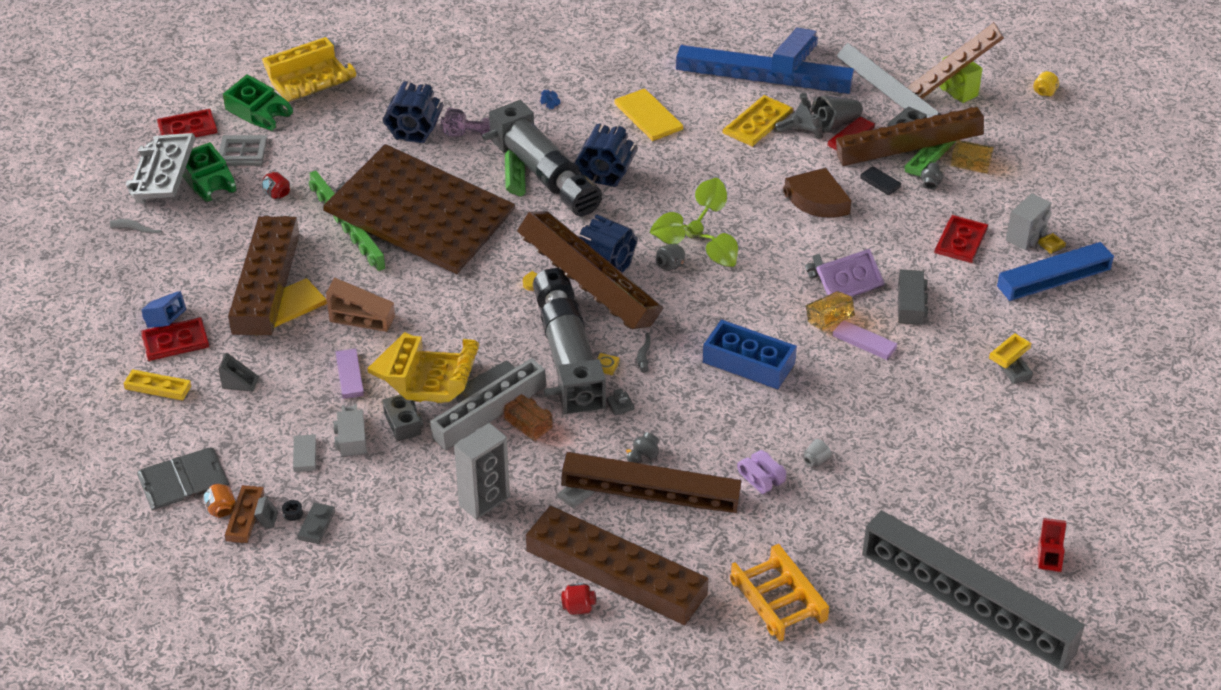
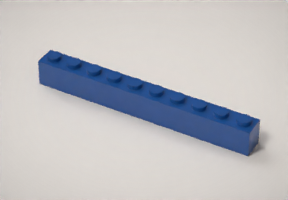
[676,45,854,94]

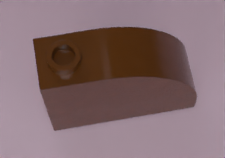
[783,167,852,218]

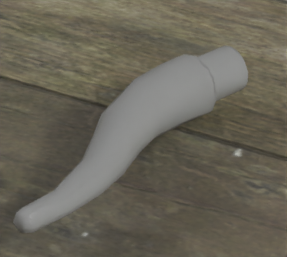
[110,219,162,233]

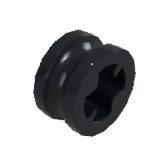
[282,500,303,521]

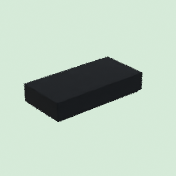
[860,166,901,196]

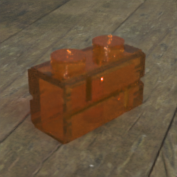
[504,394,553,441]

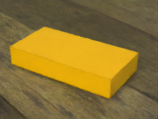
[989,333,1032,369]

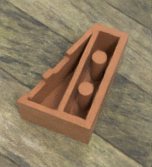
[326,277,395,332]

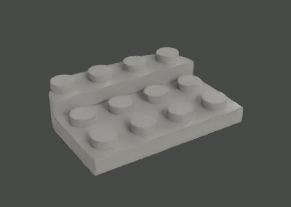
[126,133,196,204]

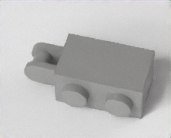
[333,404,367,457]

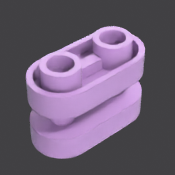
[737,450,786,494]

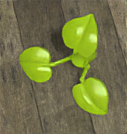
[650,177,738,267]

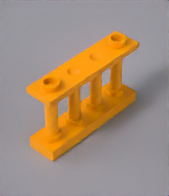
[730,543,829,642]

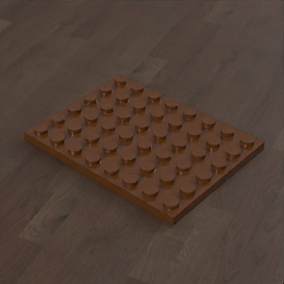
[323,144,515,274]

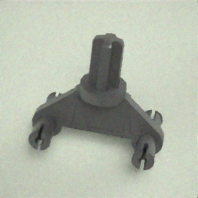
[775,93,823,139]

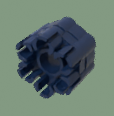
[382,81,444,143]
[575,123,638,187]
[580,214,638,273]

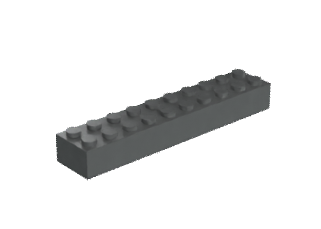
[862,510,1085,671]

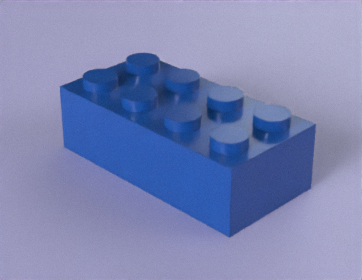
[702,319,797,389]

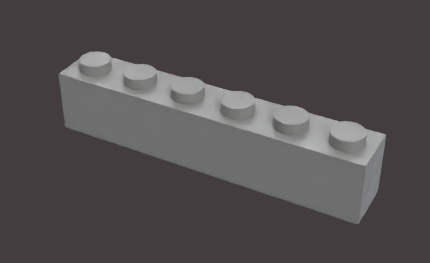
[430,358,547,450]

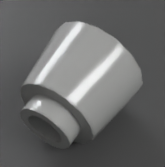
[803,439,832,467]

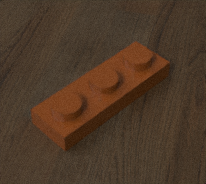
[224,485,265,543]

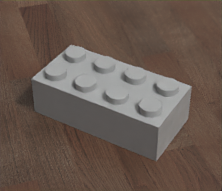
[454,423,510,520]

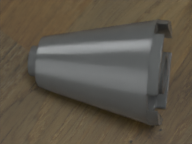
[811,96,863,132]

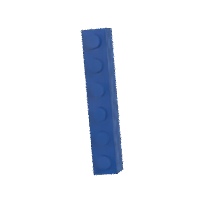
[771,27,818,75]
[997,242,1114,301]

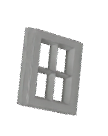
[219,135,268,166]

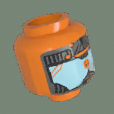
[204,484,236,518]

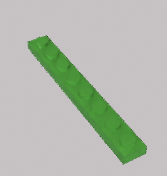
[308,171,385,271]

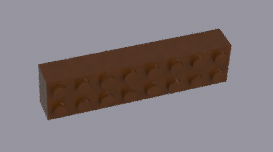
[517,211,664,329]
[228,216,300,335]
[526,505,709,626]

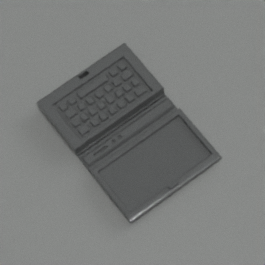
[137,447,230,510]

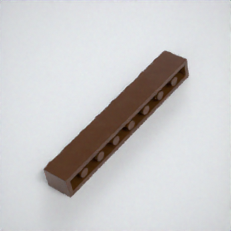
[836,107,984,166]
[561,452,742,513]

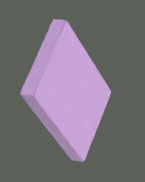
[816,249,885,304]

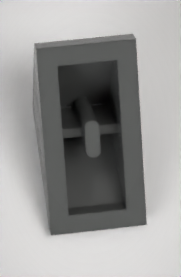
[218,352,259,392]

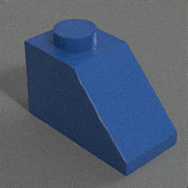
[141,291,187,328]

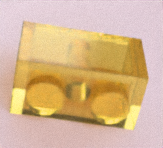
[951,140,994,174]
[805,291,855,330]

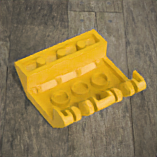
[262,37,356,102]
[384,335,480,403]

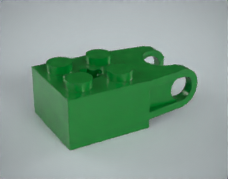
[223,74,293,131]
[182,142,236,202]

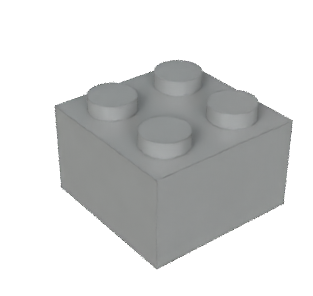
[1006,193,1052,250]

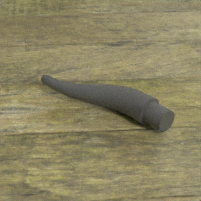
[637,333,650,373]

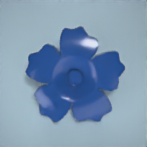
[540,90,560,109]

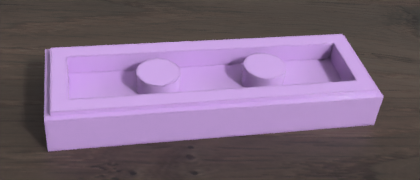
[833,320,897,360]
[335,349,364,399]

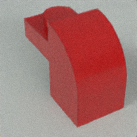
[1037,518,1067,572]

